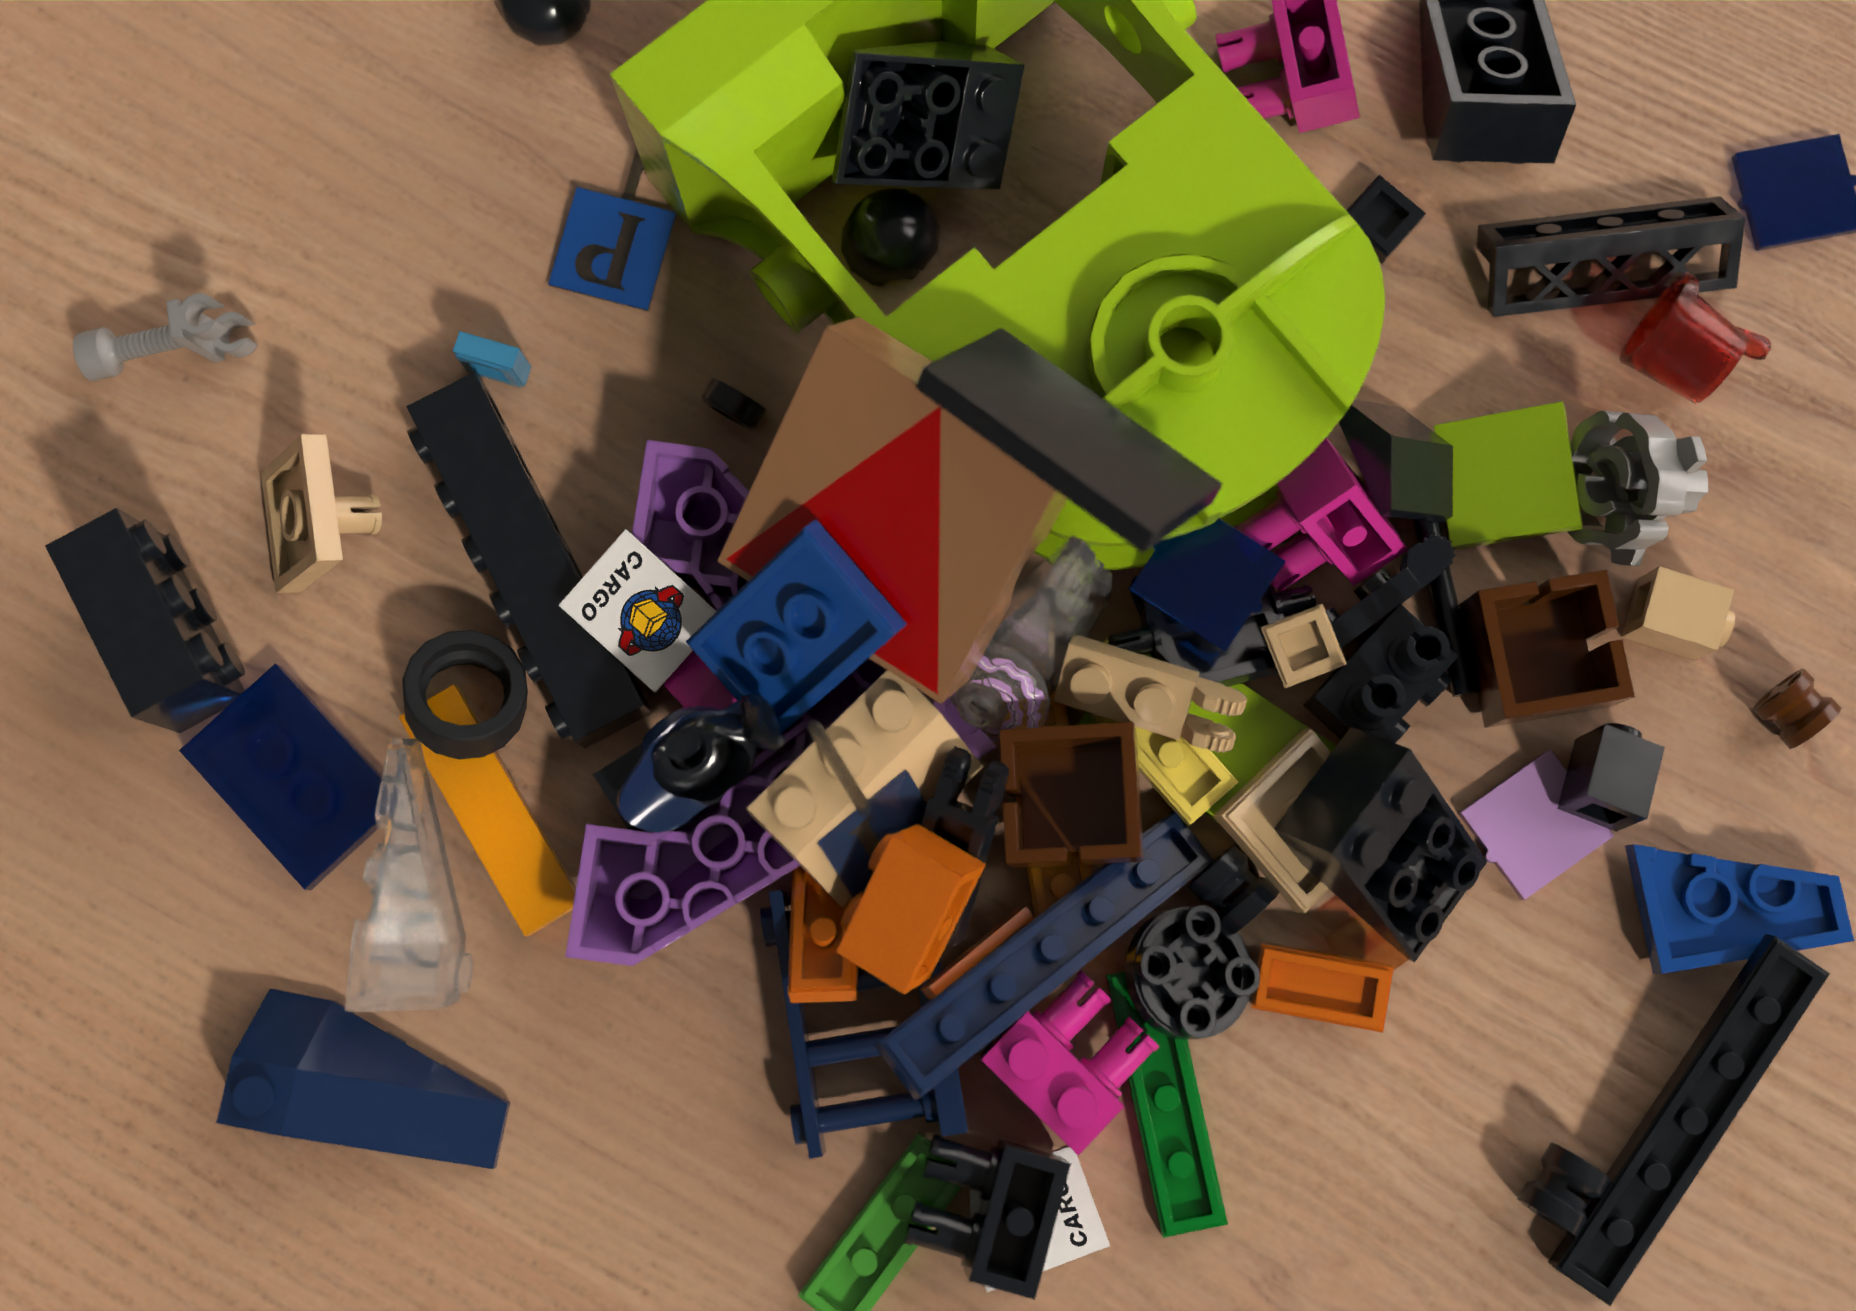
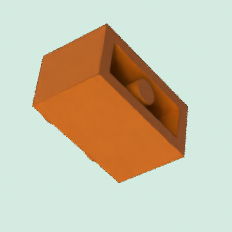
[836,824,986,994]

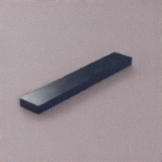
[874,810,1214,1100]

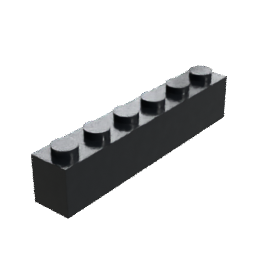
[406,372,652,748]

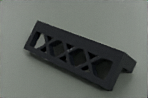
[1477,196,1745,317]

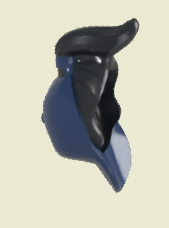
[617,693,785,833]

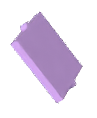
[1458,749,1614,900]

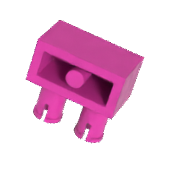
[1215,0,1360,133]
[1230,437,1408,592]
[981,970,1160,1156]

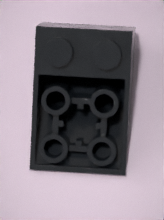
[832,41,1025,190]
[1274,727,1487,963]

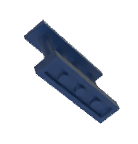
[760,890,968,1159]

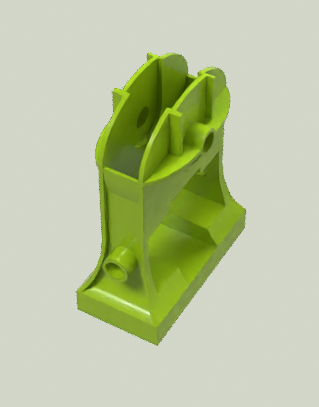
[610,0,1385,570]

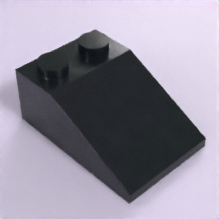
[1419,0,1576,164]

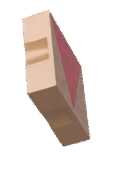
[717,317,1067,704]

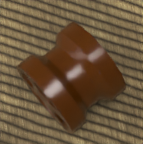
[1753,668,1842,749]

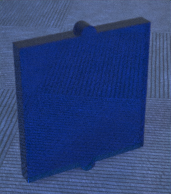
[1731,134,1856,251]
[1130,518,1286,652]

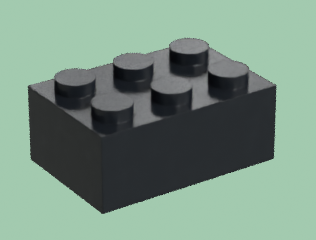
[45,508,248,733]

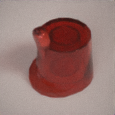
[1619,271,1771,404]

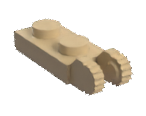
[1054,635,1247,753]

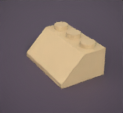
[747,670,983,908]

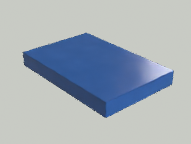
[685,520,907,734]

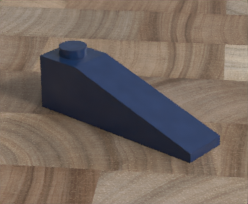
[216,989,510,1169]

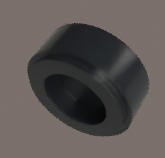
[702,378,766,430]

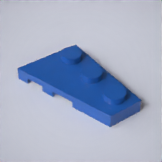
[1625,844,1854,974]

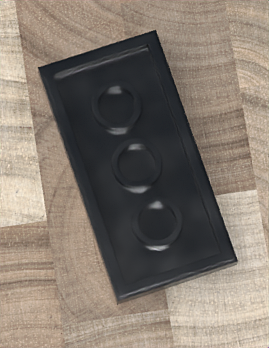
[916,328,1223,553]

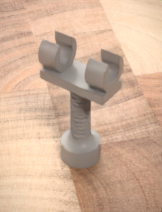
[73,293,258,381]

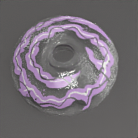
[950,639,1051,744]

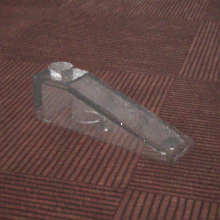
[984,535,1113,701]
[345,738,473,1012]

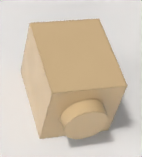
[1621,566,1735,660]

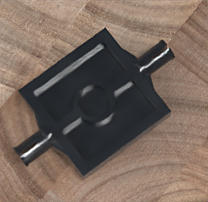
[1108,550,1316,687]

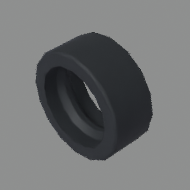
[402,630,528,760]

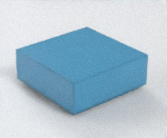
[453,331,532,388]

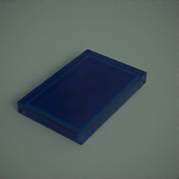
[179,663,407,890]

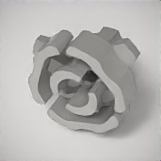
[1567,410,1708,566]

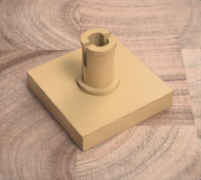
[261,434,382,593]

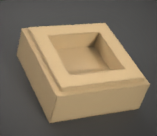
[1261,604,1347,689]

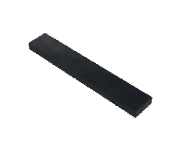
[1548,934,1830,1306]

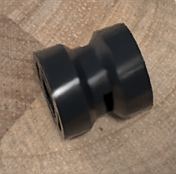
[1187,843,1280,935]
[1517,1143,1611,1237]

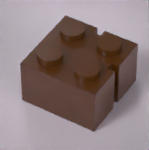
[1459,569,1635,728]
[1000,722,1144,868]

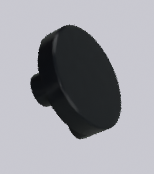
[1125,905,1260,1040]

